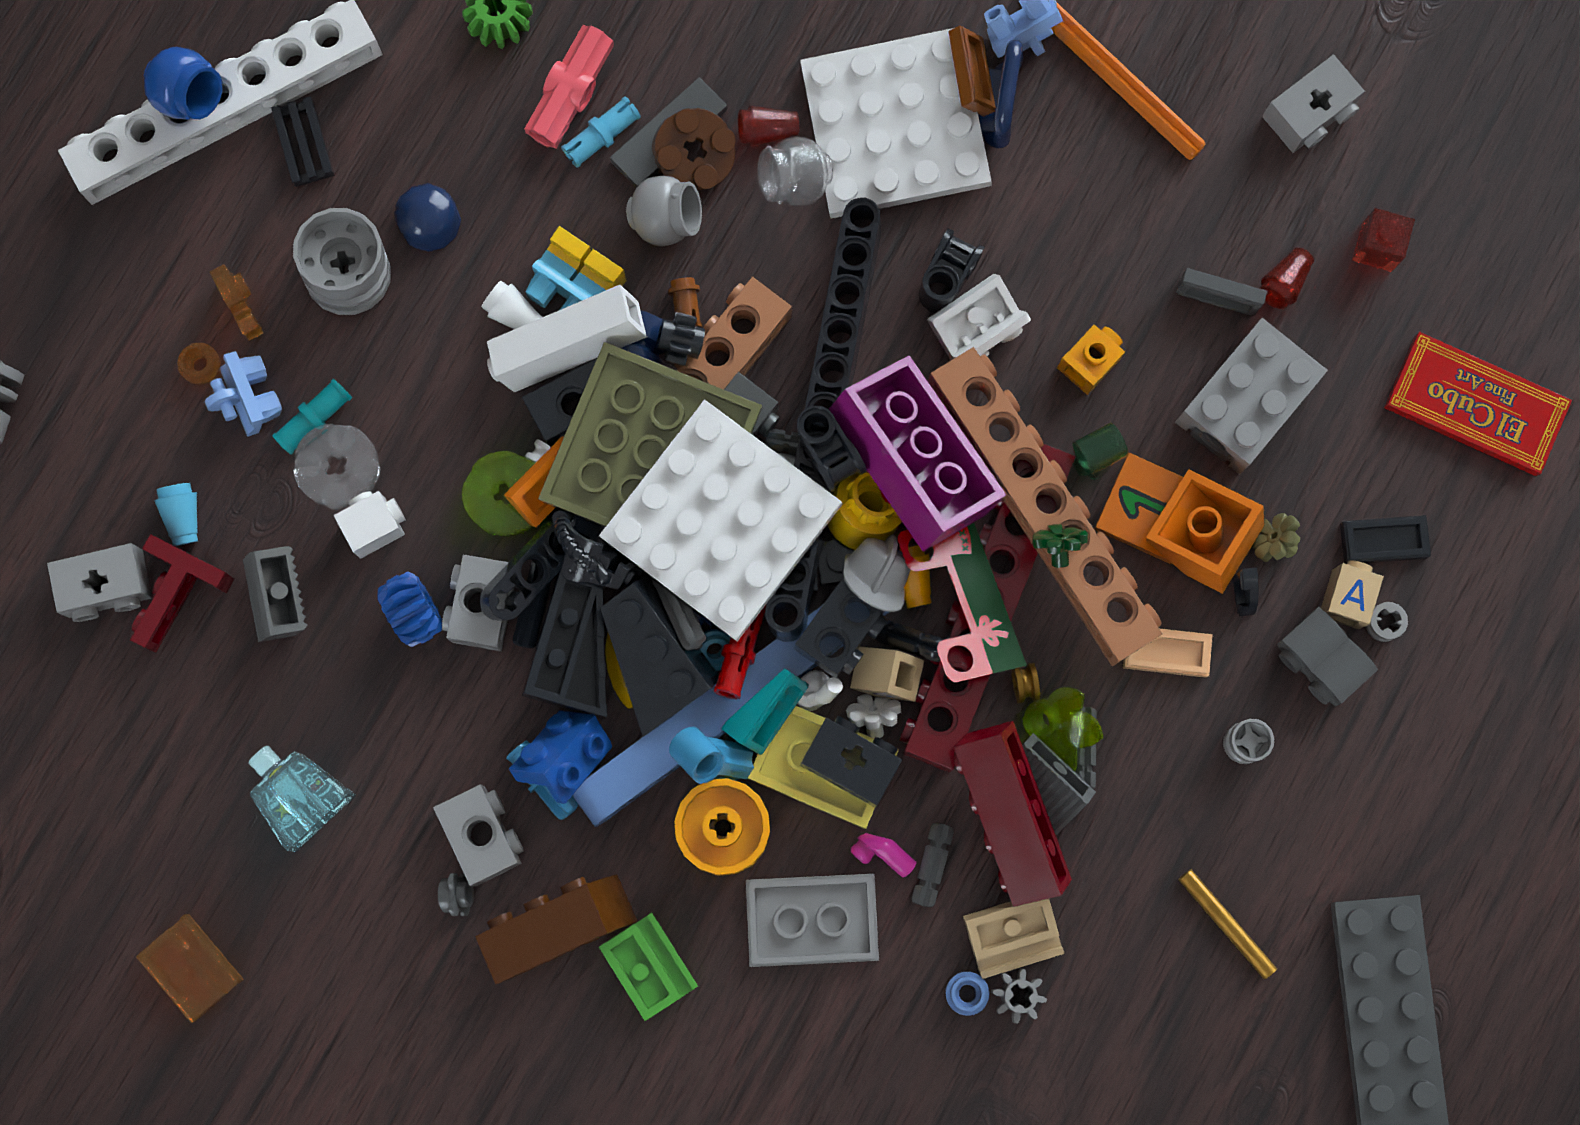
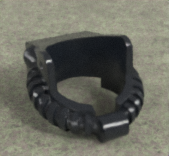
[552,509,645,590]

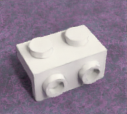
[927,274,1031,360]

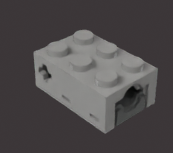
[1175,318,1328,475]

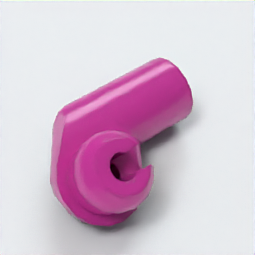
[851,833,916,877]

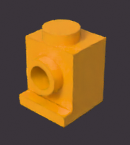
[1057,325,1125,395]

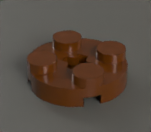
[652,108,736,191]

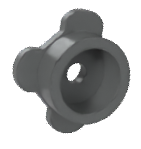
[438,873,474,916]

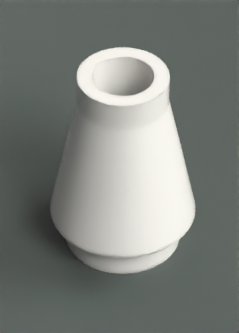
[481,281,543,329]

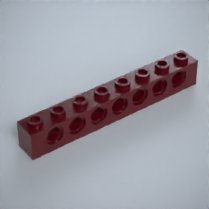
[899,443,1076,773]

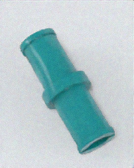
[272,378,352,455]

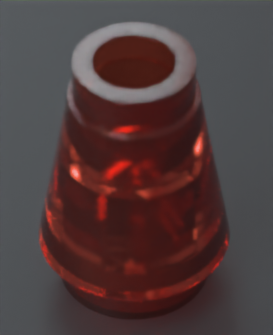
[737,105,799,147]
[1260,247,1314,309]

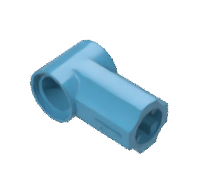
[669,727,754,784]

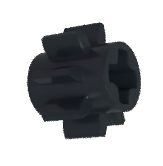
[656,312,705,366]

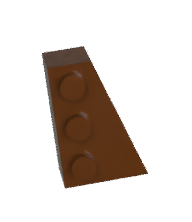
[475,874,637,985]

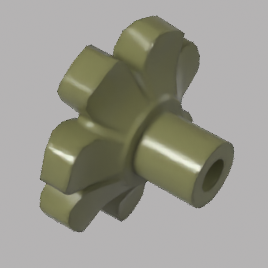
[1252,513,1300,562]

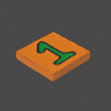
[1094,453,1183,564]

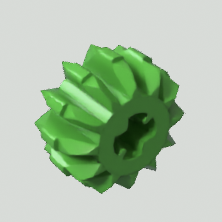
[462,0,533,50]

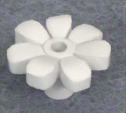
[846,694,901,738]

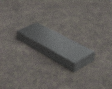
[610,77,727,188]

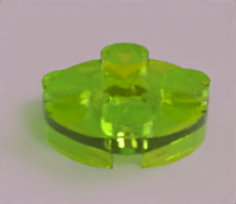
[462,451,534,536]

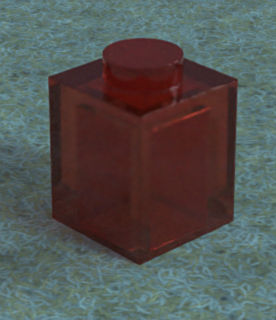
[1352,208,1415,272]

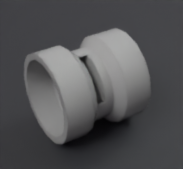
[1223,719,1274,764]

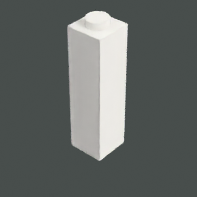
[487,285,647,392]

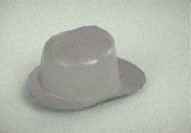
[843,534,910,612]

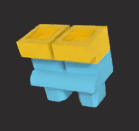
[526,226,626,310]

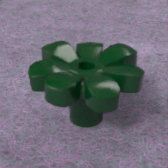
[1032,524,1088,568]

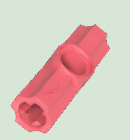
[524,25,614,149]

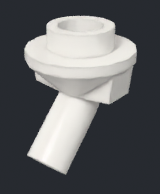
[797,670,843,711]

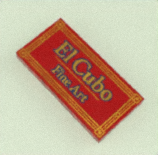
[1384,332,1572,477]

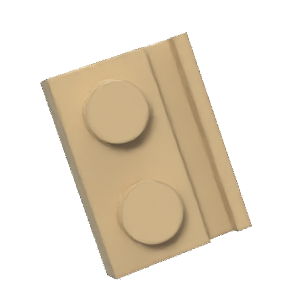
[963,899,1064,979]

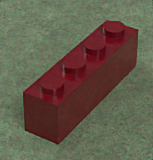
[954,721,1072,907]

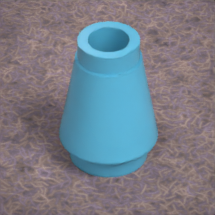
[154,483,198,546]

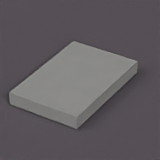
[746,874,879,967]

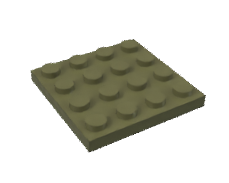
[538,342,763,527]

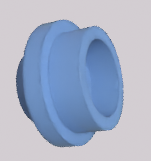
[945,972,989,1016]

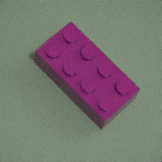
[828,356,1006,552]

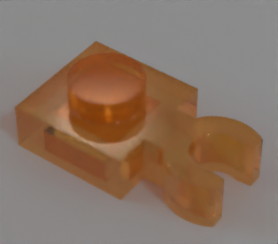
[210,264,264,341]

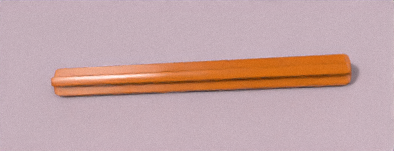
[1051,3,1205,160]

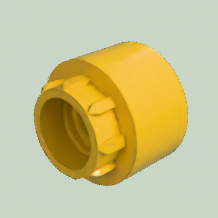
[828,471,902,550]

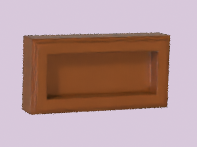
[948,26,996,117]

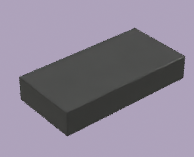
[1176,268,1267,316]

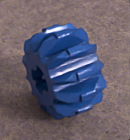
[377,572,442,647]

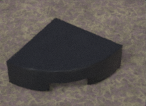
[1232,567,1259,616]

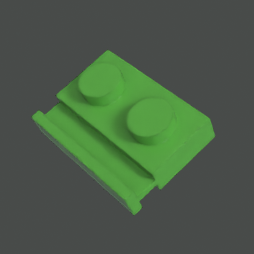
[599,913,698,1021]

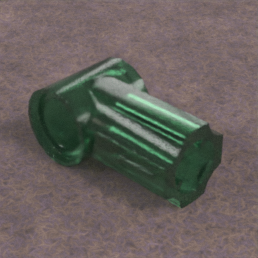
[1072,422,1129,480]

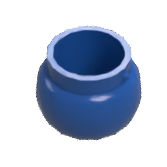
[144,47,222,120]

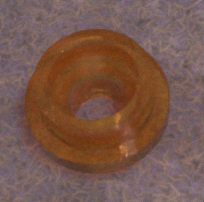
[177,343,221,384]

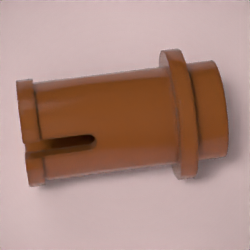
[668,277,702,328]

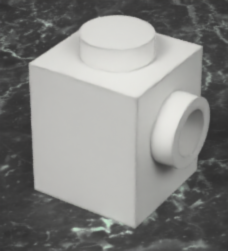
[334,491,406,559]

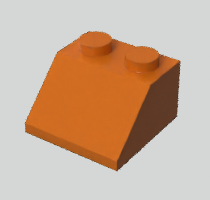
[1146,469,1264,594]

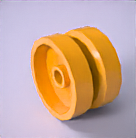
[674,778,770,876]

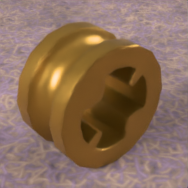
[1012,663,1040,704]

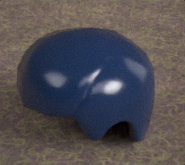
[394,183,461,251]

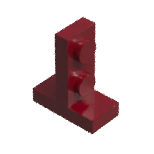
[130,534,235,653]

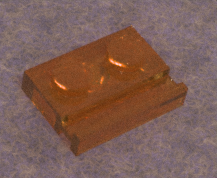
[136,914,244,1023]

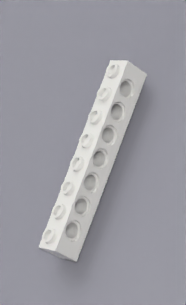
[58,0,383,205]

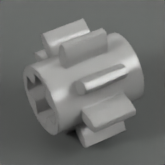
[991,968,1047,1024]

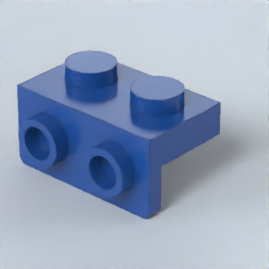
[509,710,612,804]

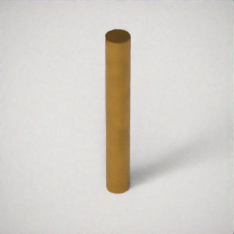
[1178,869,1277,980]

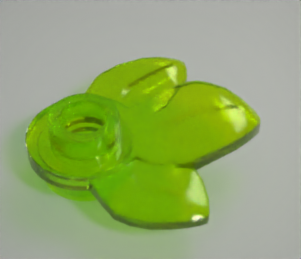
[1023,687,1103,771]

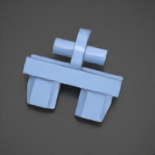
[984,0,1063,58]
[205,351,282,437]

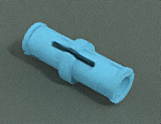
[561,96,641,168]

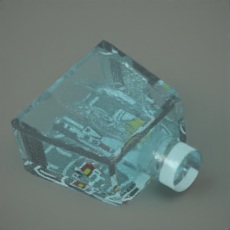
[249,746,356,852]

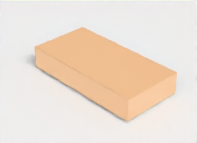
[1123,629,1213,678]

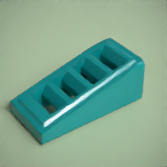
[721,668,809,755]

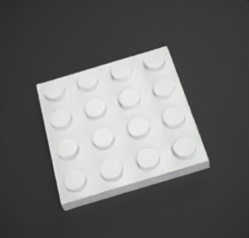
[800,28,992,219]
[599,399,843,642]

